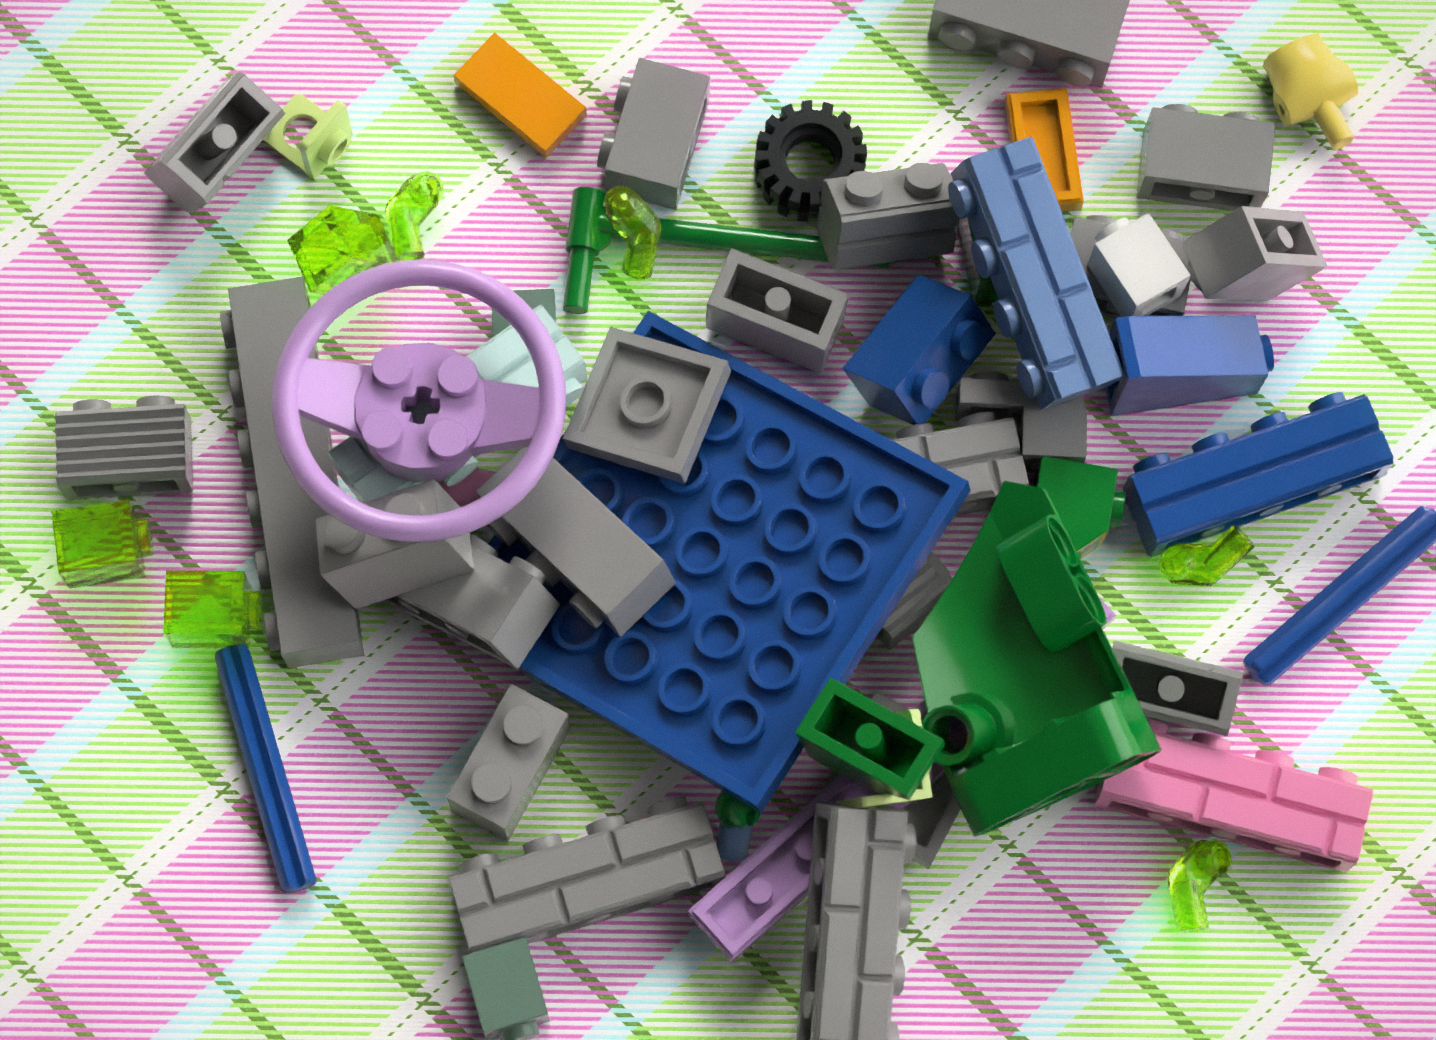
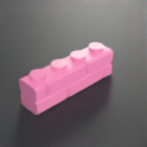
[1094,718,1373,873]

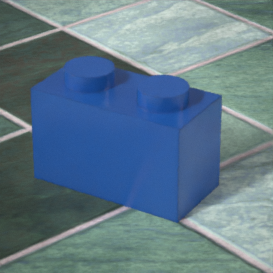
[842,274,996,425]

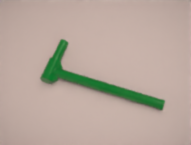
[563,187,889,314]

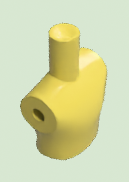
[1262,33,1359,150]

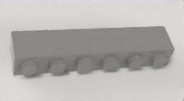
[220,276,365,669]

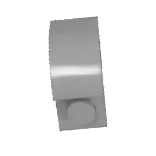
[954,371,1087,473]

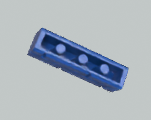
[1122,392,1394,558]

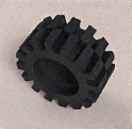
[754,100,867,222]

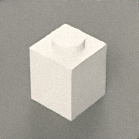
[1087,213,1191,317]

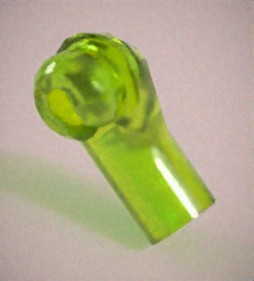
[385,171,444,262]
[603,186,662,279]
[1158,524,1255,586]
[1167,839,1232,934]

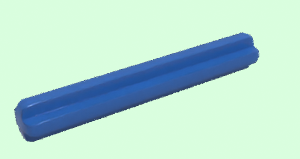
[1243,506,1436,686]
[214,644,316,893]

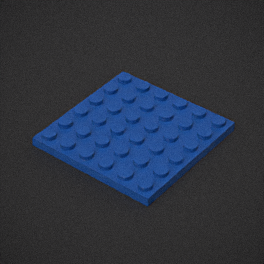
[488,311,971,813]

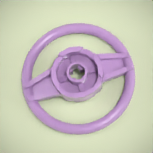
[272,259,566,542]

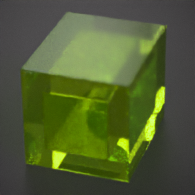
[287,205,399,295]
[51,500,154,589]
[163,571,262,649]

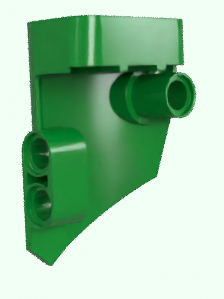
[912,481,1162,837]

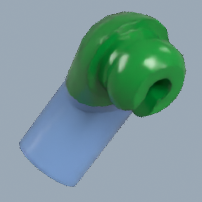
[714,791,761,862]

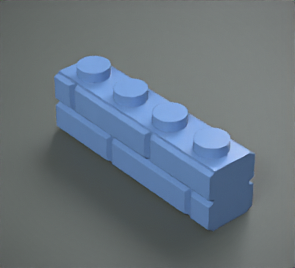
[948,137,1125,410]

